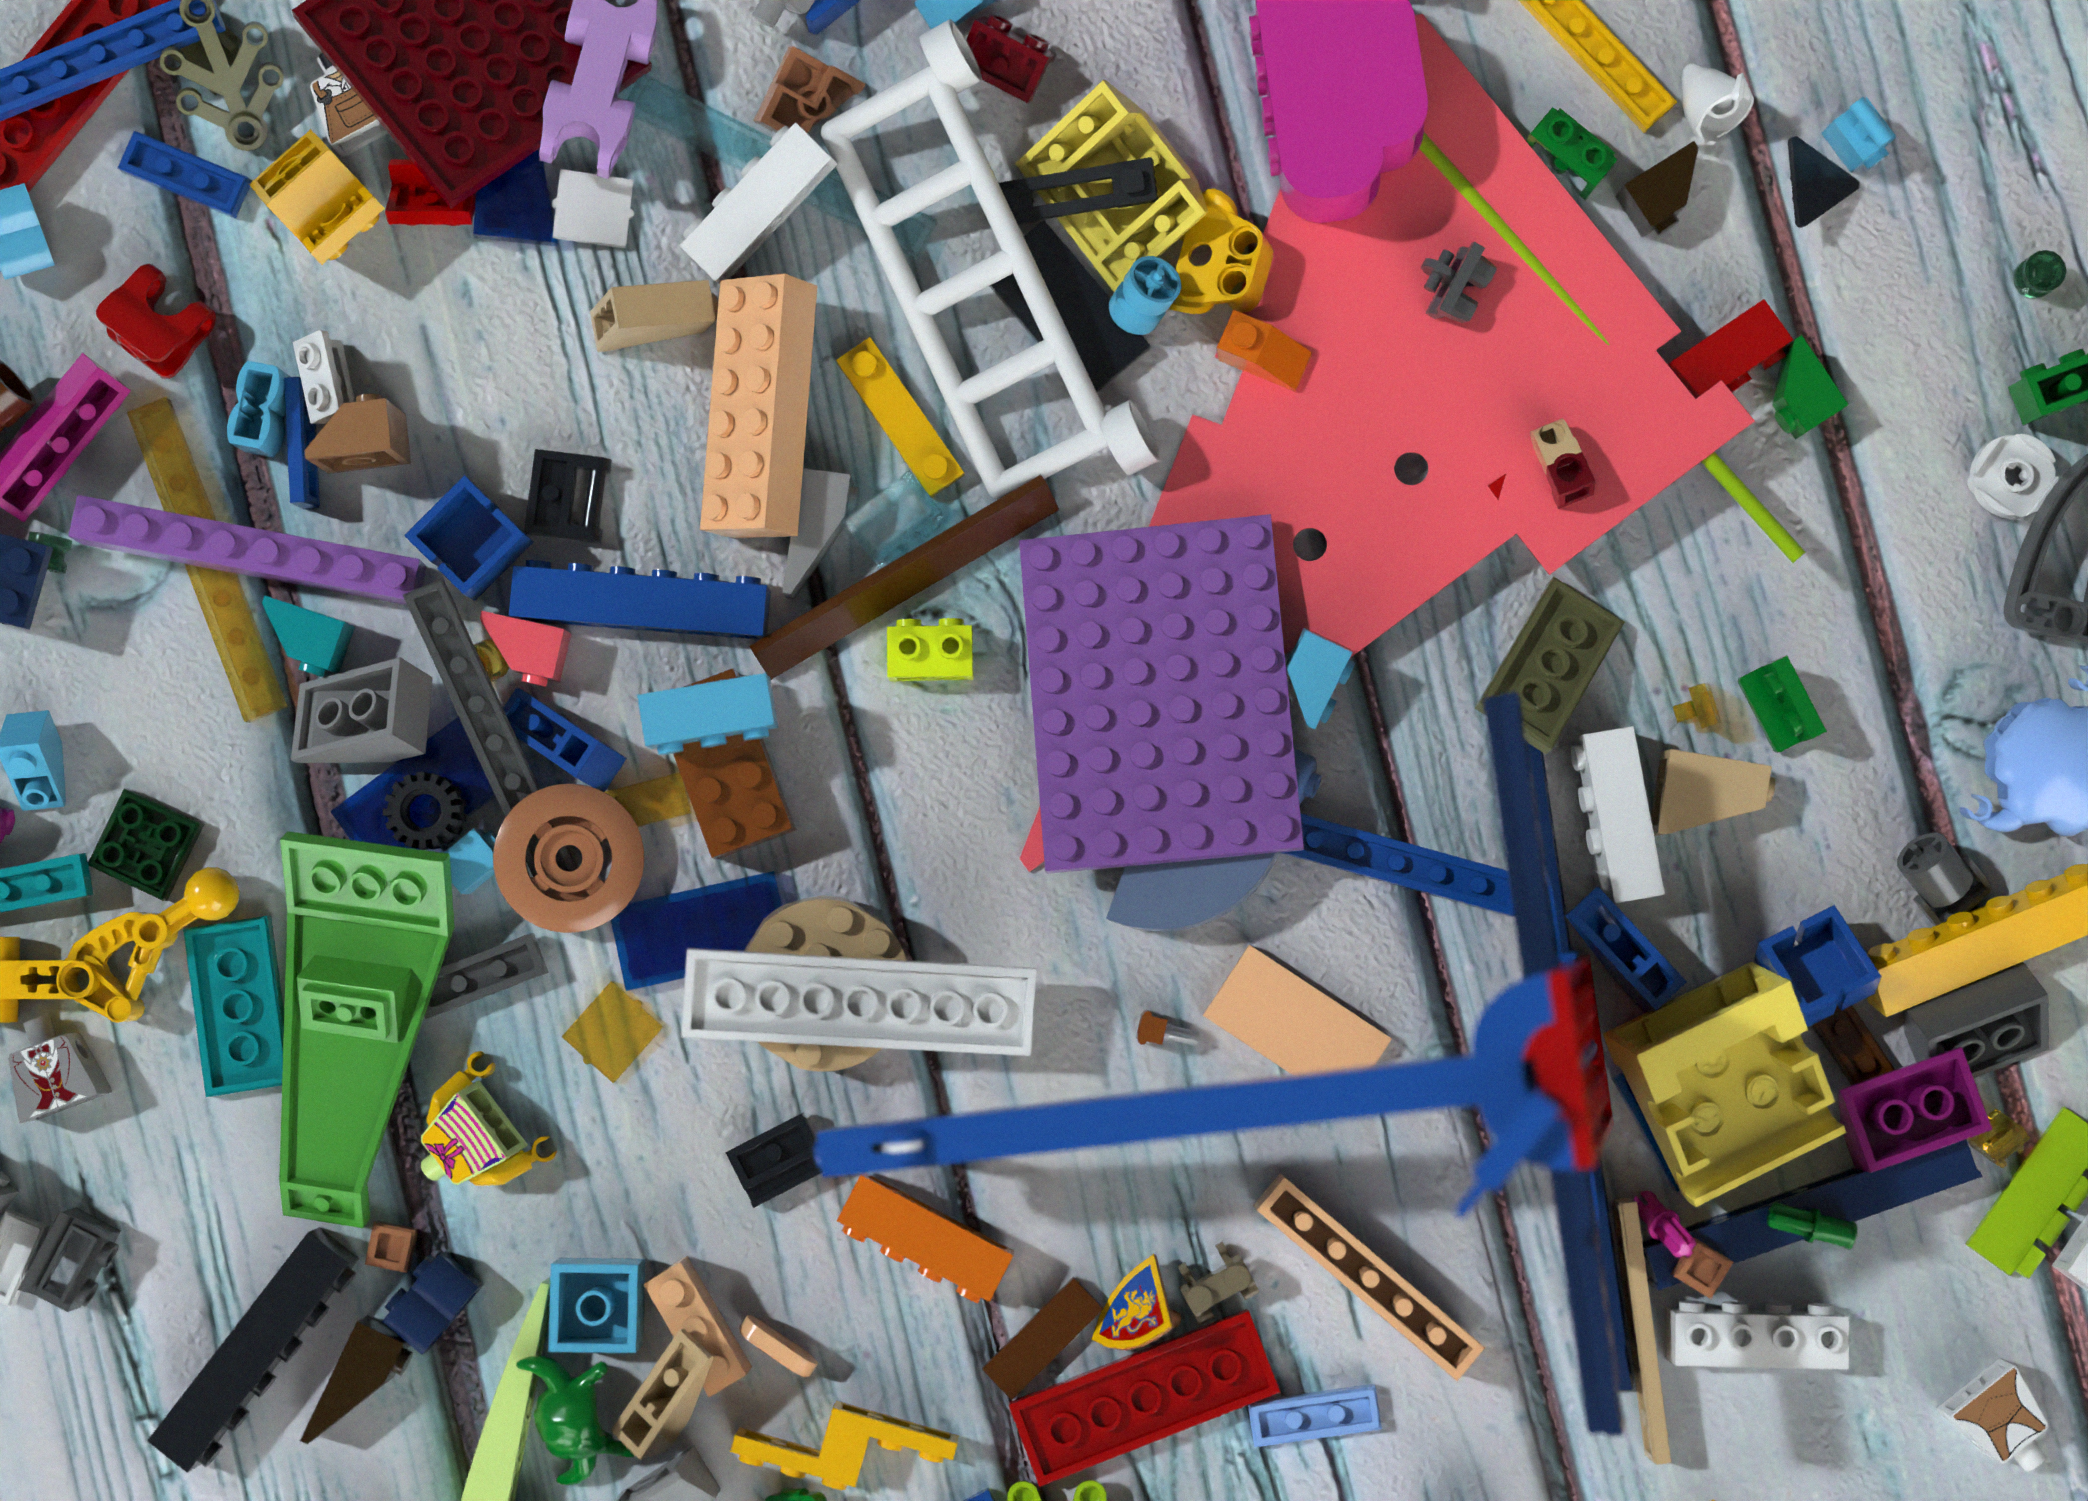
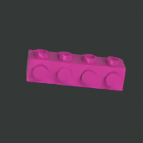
[0,353,131,523]

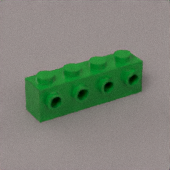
[2008,348,2088,426]

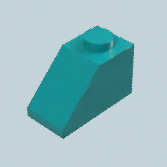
[262,595,355,678]

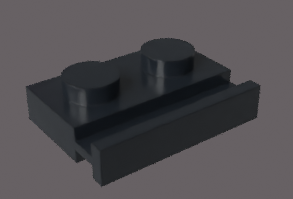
[725,1112,822,1208]

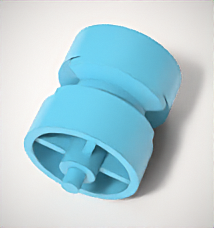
[1109,256,1181,335]

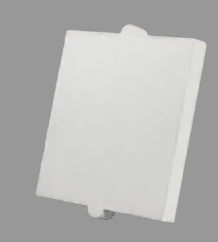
[552,169,634,249]

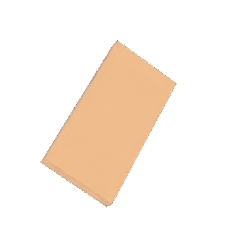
[1203,945,1392,1074]

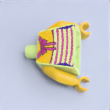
[421,1051,557,1186]

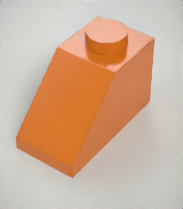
[1217,310,1312,392]

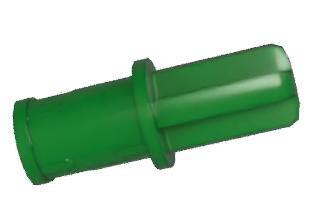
[1767,1202,1858,1250]

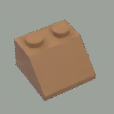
[305,394,411,474]

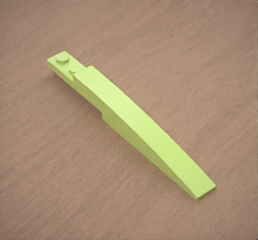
[461,1278,550,1501]

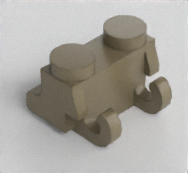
[1178,1241,1260,1325]

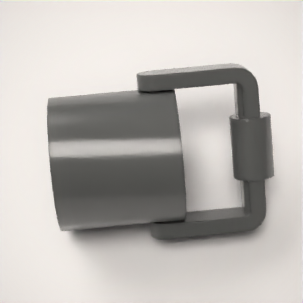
[1897,832,1991,926]

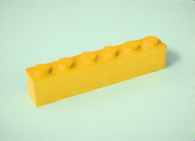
[1867,864,2088,1017]

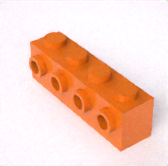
[836,1173,1014,1303]

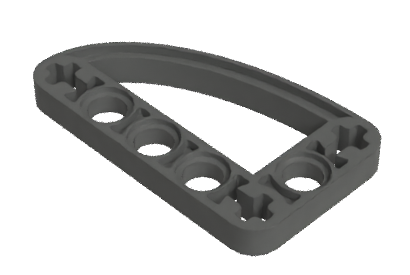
[2004,454,2088,645]

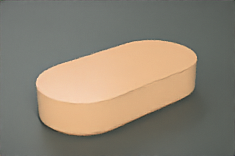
[739,1315,818,1377]

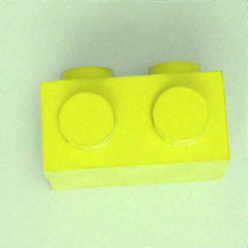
[887,618,974,681]

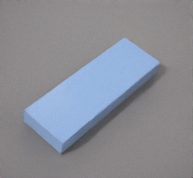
[1248,1384,1382,1447]

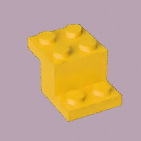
[249,129,385,265]

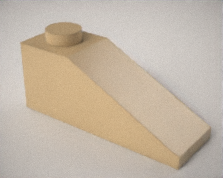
[611,1329,714,1460]

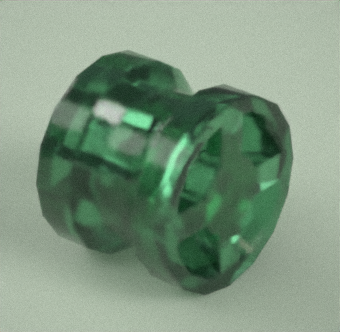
[2013,250,2067,299]
[28,531,73,574]

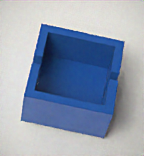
[404,475,534,601]
[1754,905,1881,1027]

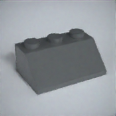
[1903,962,2049,1078]

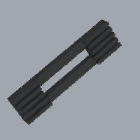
[999,157,1159,225]

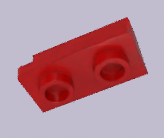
[385,159,479,226]

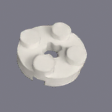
[1967,434,2059,520]

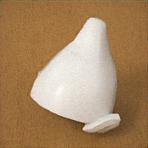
[1682,63,1754,146]

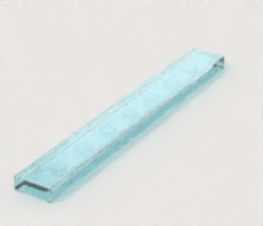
[627,73,937,259]

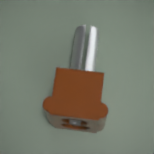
[1136,1010,1200,1046]

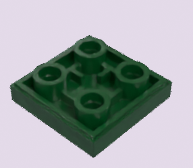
[88,788,204,901]

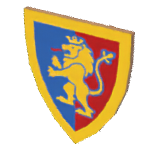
[1091,1254,1181,1350]

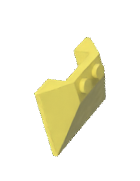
[1015,80,1208,292]

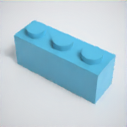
[637,673,779,755]

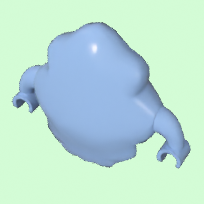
[1960,665,2088,836]

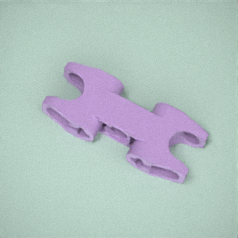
[539,0,658,179]

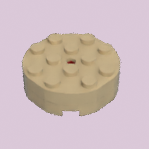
[744,895,907,1072]

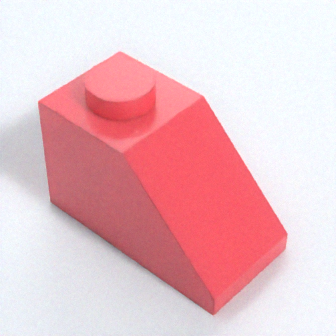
[480,611,571,687]

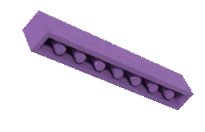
[68,495,427,605]

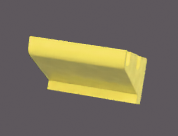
[1603,962,1847,1207]

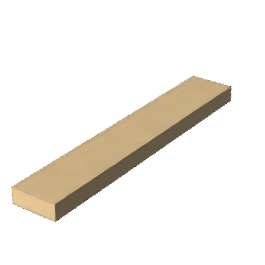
[1612,1198,1671,1465]

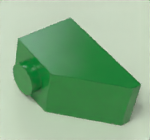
[1772,335,1849,440]

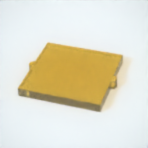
[562,981,664,1083]

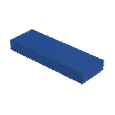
[117,131,252,219]
[284,377,320,509]

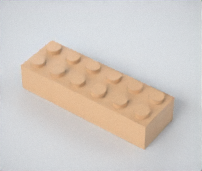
[700,273,817,538]

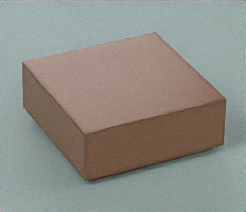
[365,1221,419,1273]
[1671,1238,1733,1299]

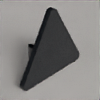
[1788,136,1860,228]

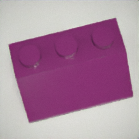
[1838,1047,1993,1173]

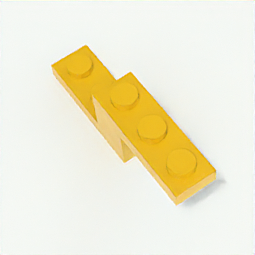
[730,1400,959,1490]

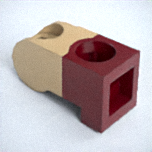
[1530,418,1596,509]

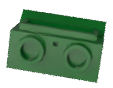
[1526,107,1618,200]

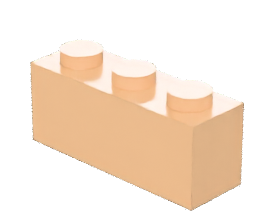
[643,1256,752,1397]

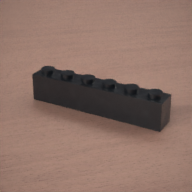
[147,1227,360,1473]

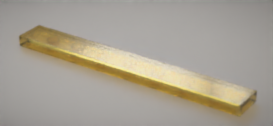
[127,397,288,723]

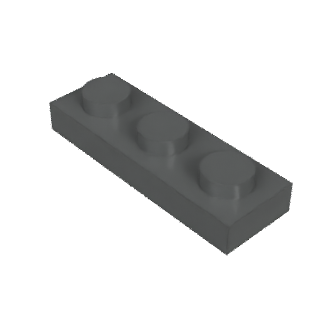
[425,933,549,1019]

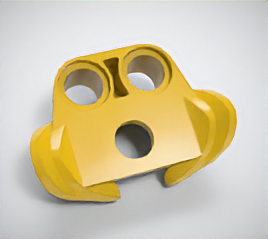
[1169,188,1273,314]

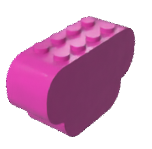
[1249,0,1428,223]

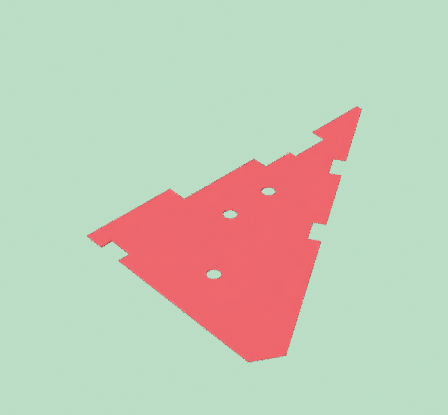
[1019,14,1755,872]

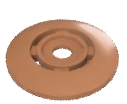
[493,784,644,933]

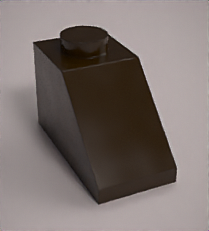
[1615,141,1699,237]

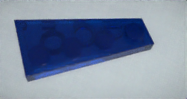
[473,148,558,246]

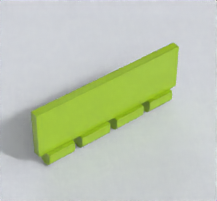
[1965,1107,2088,1279]

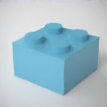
[549,1258,645,1353]

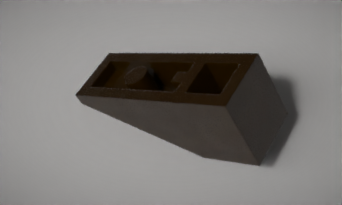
[300,1315,413,1444]

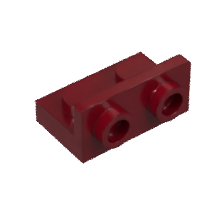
[966,14,1057,103]

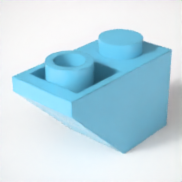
[1286,628,1355,729]
[0,710,66,811]

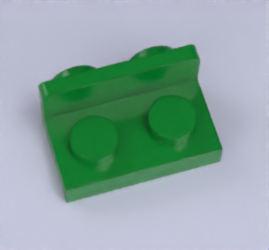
[1738,656,1827,753]

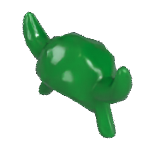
[516,1356,635,1485]

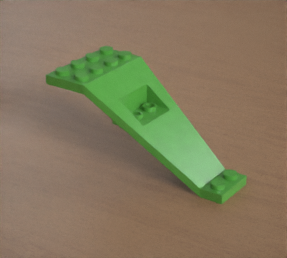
[279,831,455,1228]

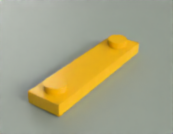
[836,337,965,499]

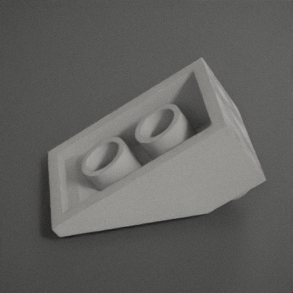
[291,657,433,763]
[614,1445,721,1501]

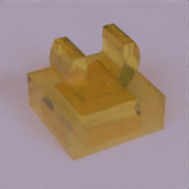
[1672,682,1722,729]
[1967,1108,2030,1168]

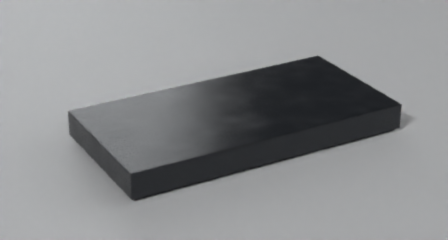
[989,220,1151,392]

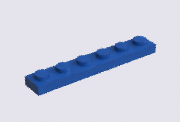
[0,0,226,121]
[1280,813,1514,917]

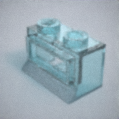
[843,470,943,568]

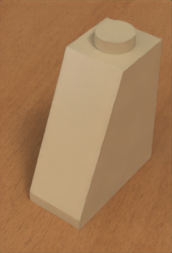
[590,280,718,352]
[1651,749,1775,836]

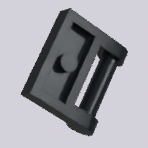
[524,449,612,543]

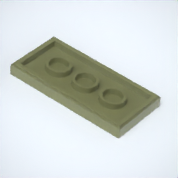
[1474,577,1625,755]

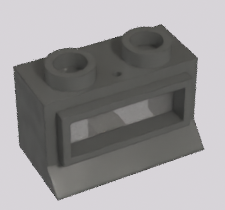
[18,1207,121,1312]

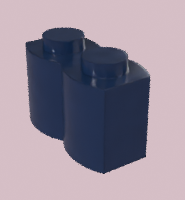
[382,1252,484,1355]

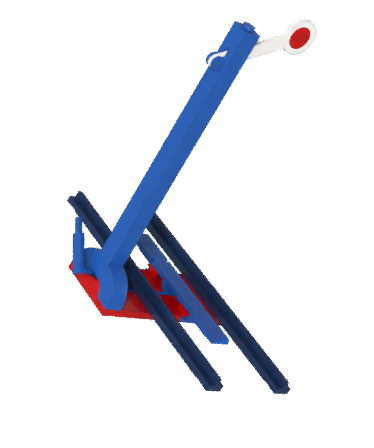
[814,692,1634,1437]

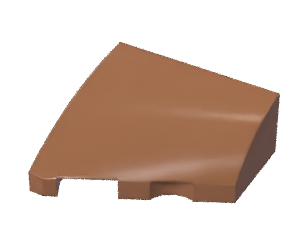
[753,46,865,133]

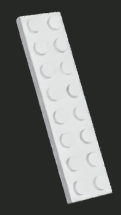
[681,948,1037,1056]

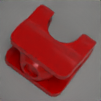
[96,264,216,379]

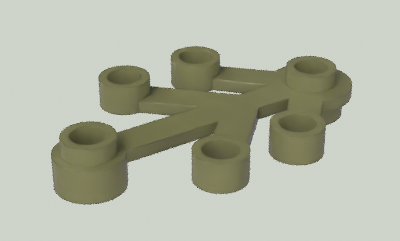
[160,0,284,151]

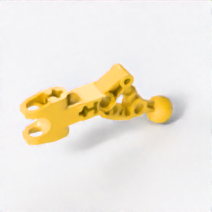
[0,867,240,1023]

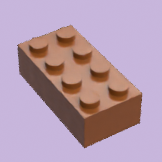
[673,668,796,860]

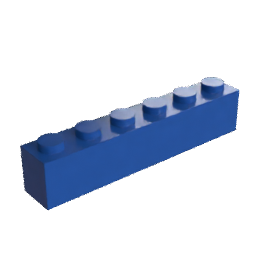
[509,560,771,640]

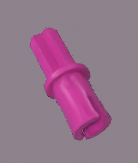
[1633,1190,1696,1258]

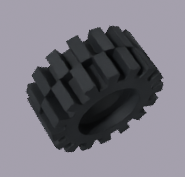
[383,772,467,850]

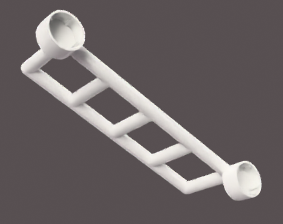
[821,19,1160,500]

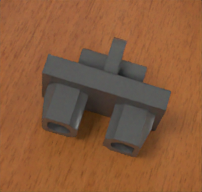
[1421,242,1497,323]

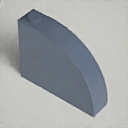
[1106,852,1280,932]

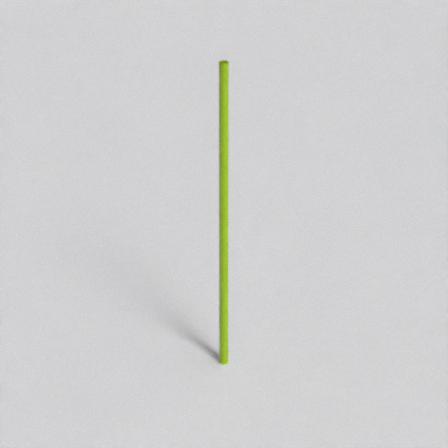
[1419,132,1806,563]

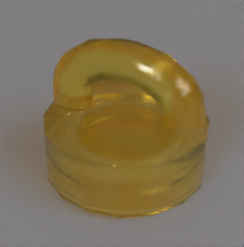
[474,639,509,682]

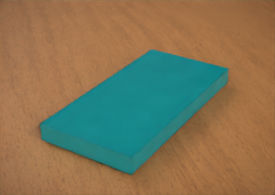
[183,916,284,1097]

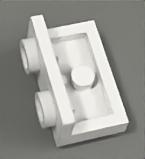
[293,330,355,424]

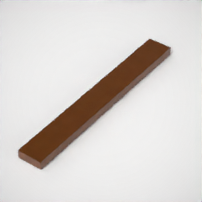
[750,475,1059,680]

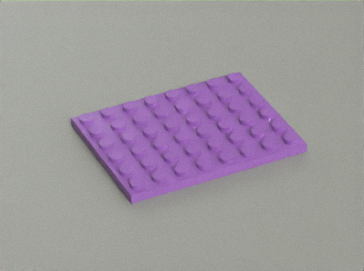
[1019,514,1304,874]

